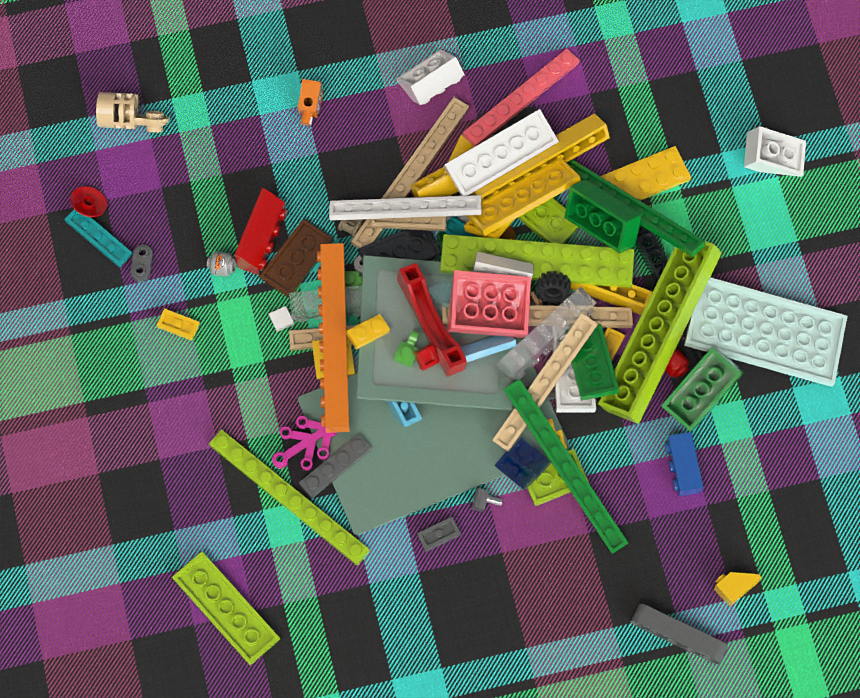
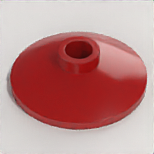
[70,186,107,217]

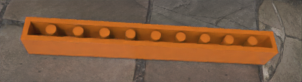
[317,243,350,433]

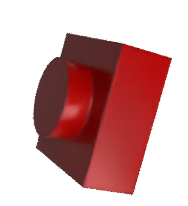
[414,344,439,371]

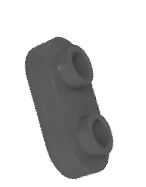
[131,245,153,283]

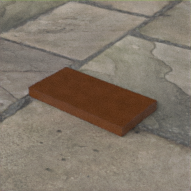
[259,219,334,299]

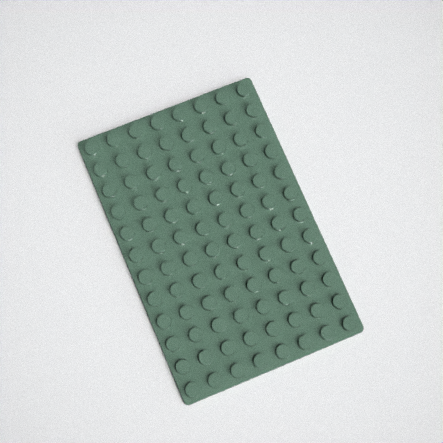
[298,337,570,535]

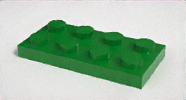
[564,324,619,401]

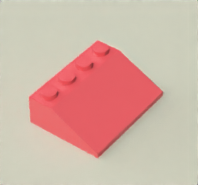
[447,270,531,338]

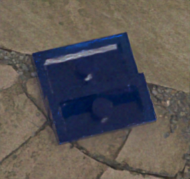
[494,438,551,490]

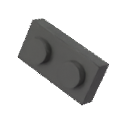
[417,517,461,552]

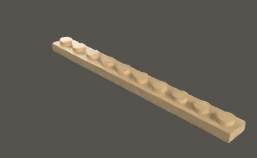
[351,97,469,248]
[441,303,633,328]

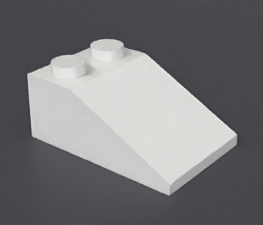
[744,126,806,177]

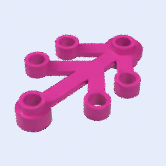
[272,416,338,471]

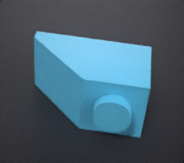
[386,401,422,427]

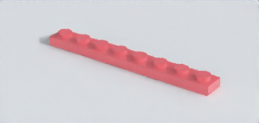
[462,49,580,147]

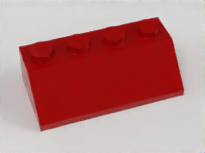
[235,188,287,275]

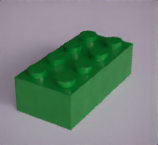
[564,179,642,253]
[661,347,744,432]

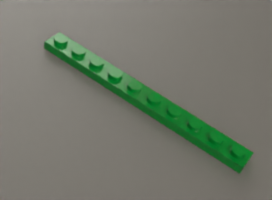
[567,159,705,257]
[503,379,628,554]

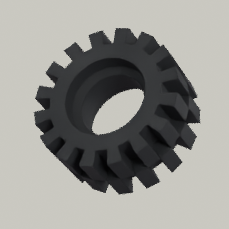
[536,271,571,304]

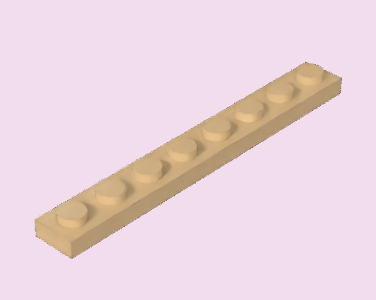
[492,313,598,451]

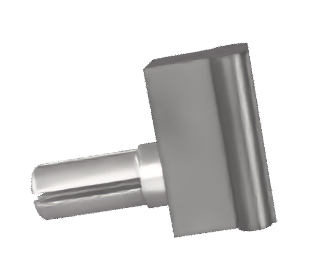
[471,488,503,512]

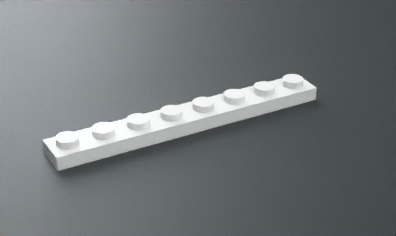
[329,195,481,220]

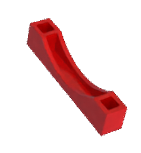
[397,263,467,377]

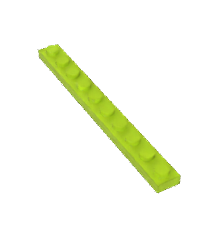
[209,429,370,566]

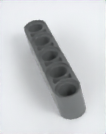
[630,603,728,664]

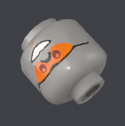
[207,251,236,277]

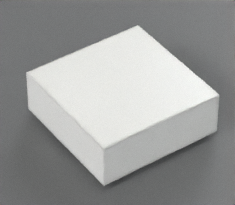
[269,306,294,332]

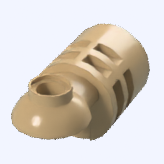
[96,92,170,132]

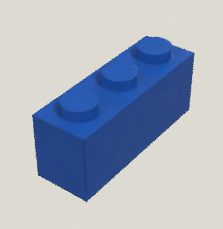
[664,432,703,497]

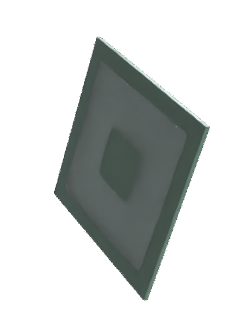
[357,255,514,410]

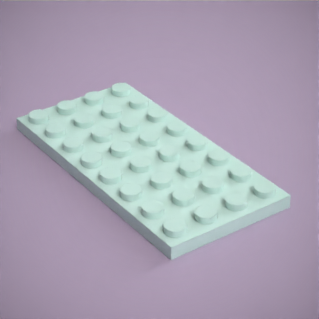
[684,277,847,387]

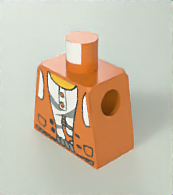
[298,79,324,126]

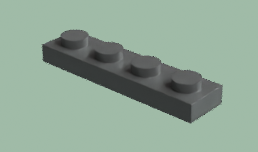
[299,434,372,499]

